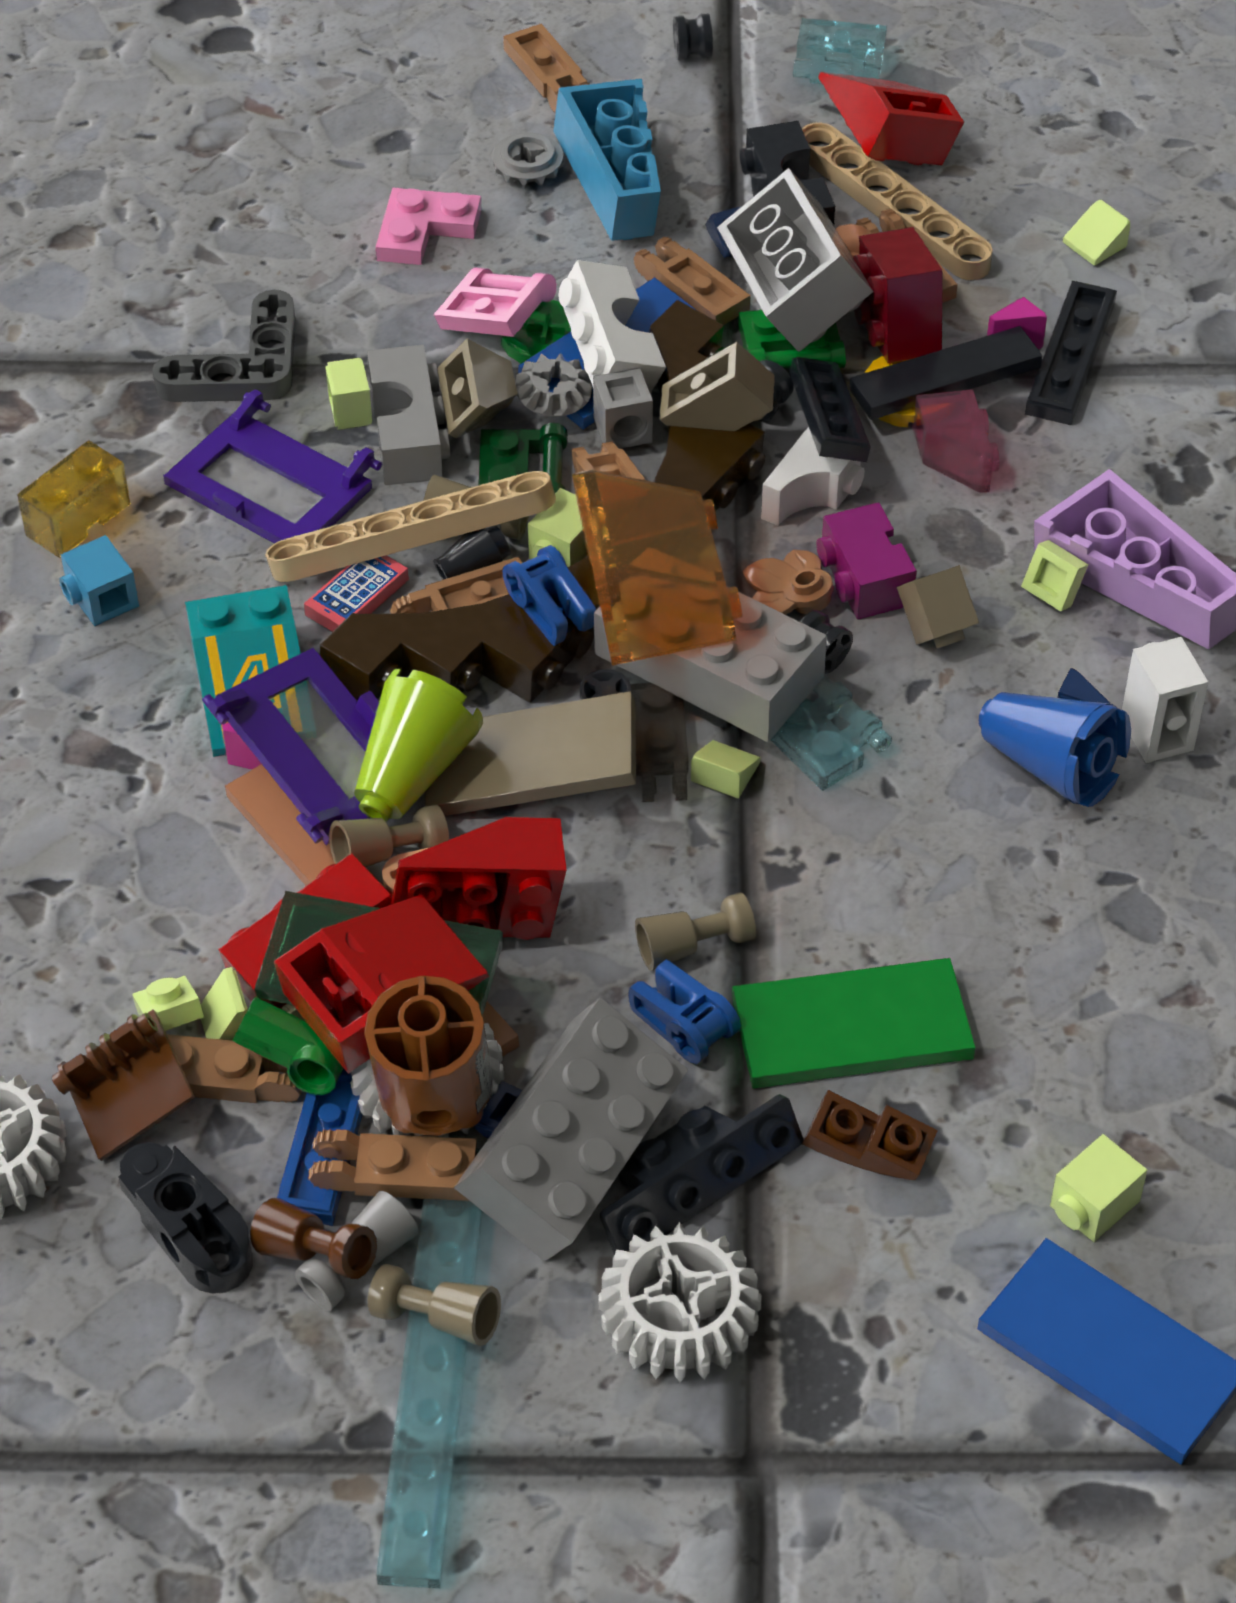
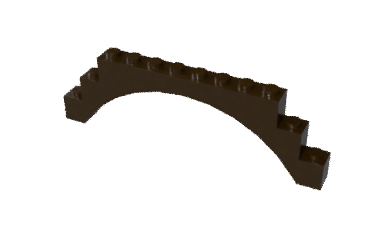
[320,300,765,703]

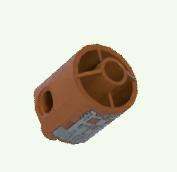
[364,976,493,1136]

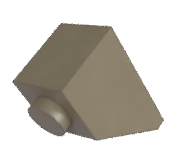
[437,338,517,438]
[660,342,774,431]

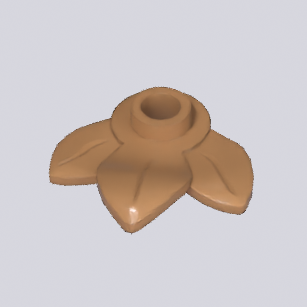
[743,550,834,615]

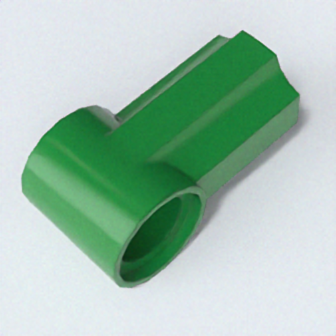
[232,997,344,1095]

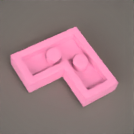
[376,188,482,265]

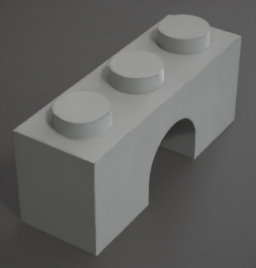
[367,344,450,485]

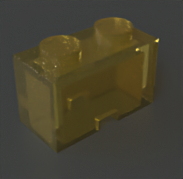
[17,440,131,558]

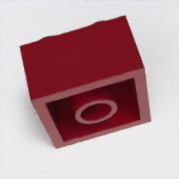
[853,227,943,363]

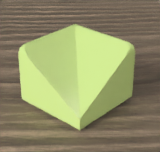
[326,358,372,430]

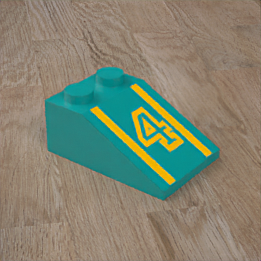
[185,585,316,757]

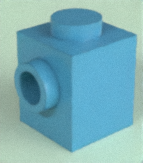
[59,535,139,626]

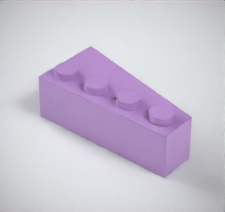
[1034,469,1236,649]

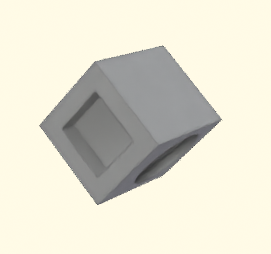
[593,368,653,449]

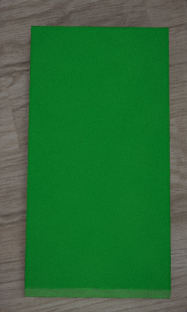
[732,958,975,1089]

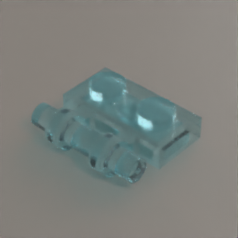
[793,18,887,84]
[771,674,892,791]

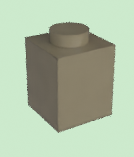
[897,565,979,649]

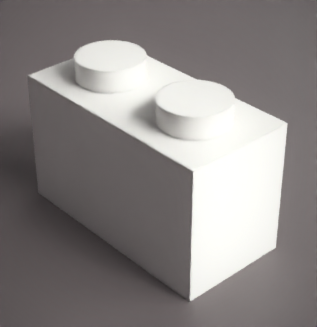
[1122,637,1208,763]

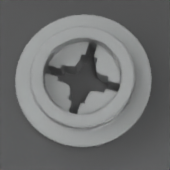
[492,132,563,187]
[516,353,592,417]

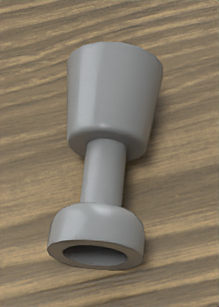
[294,1191,419,1311]

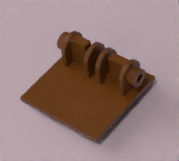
[52,1009,195,1161]

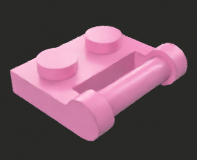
[434,268,557,337]

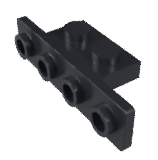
[600,1094,804,1255]

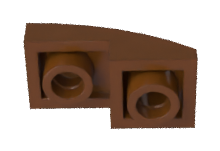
[802,1090,938,1181]

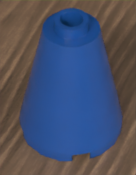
[979,692,1132,807]

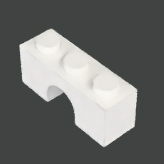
[558,260,666,394]

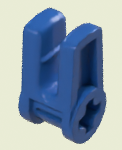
[502,545,596,646]
[628,959,741,1064]

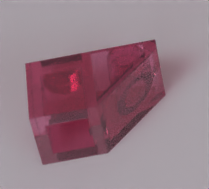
[913,390,999,493]

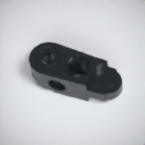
[118,1142,253,1294]

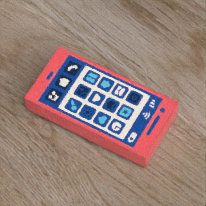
[304,555,409,632]

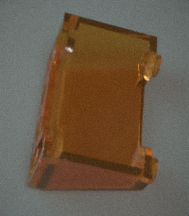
[572,470,743,666]

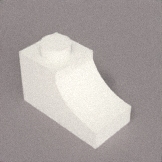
[761,427,865,526]

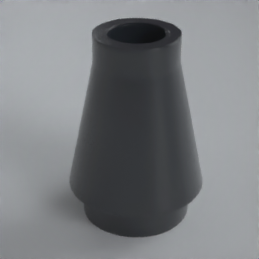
[433,525,511,580]

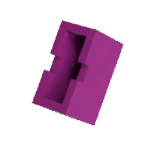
[816,502,917,620]

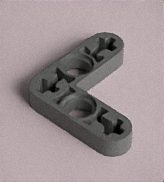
[152,290,296,402]

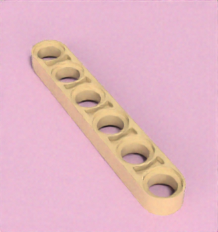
[802,122,993,280]
[265,471,556,582]

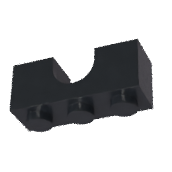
[740,121,836,226]

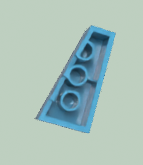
[553,78,661,241]

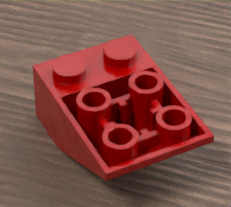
[818,72,964,166]
[391,817,567,940]
[274,894,489,1074]

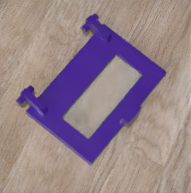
[163,389,382,544]
[202,648,379,845]

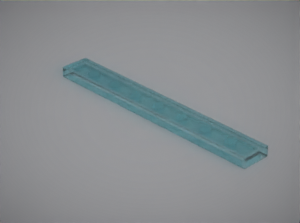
[376,1148,483,1589]

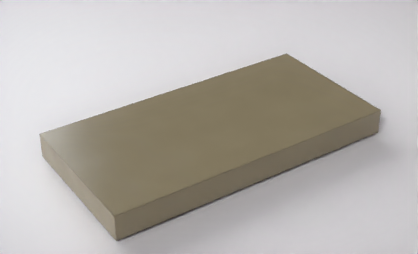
[425,691,636,816]

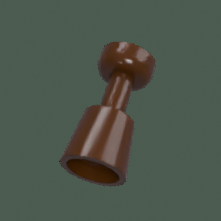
[250,1198,377,1279]

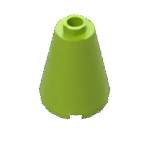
[354,669,484,822]

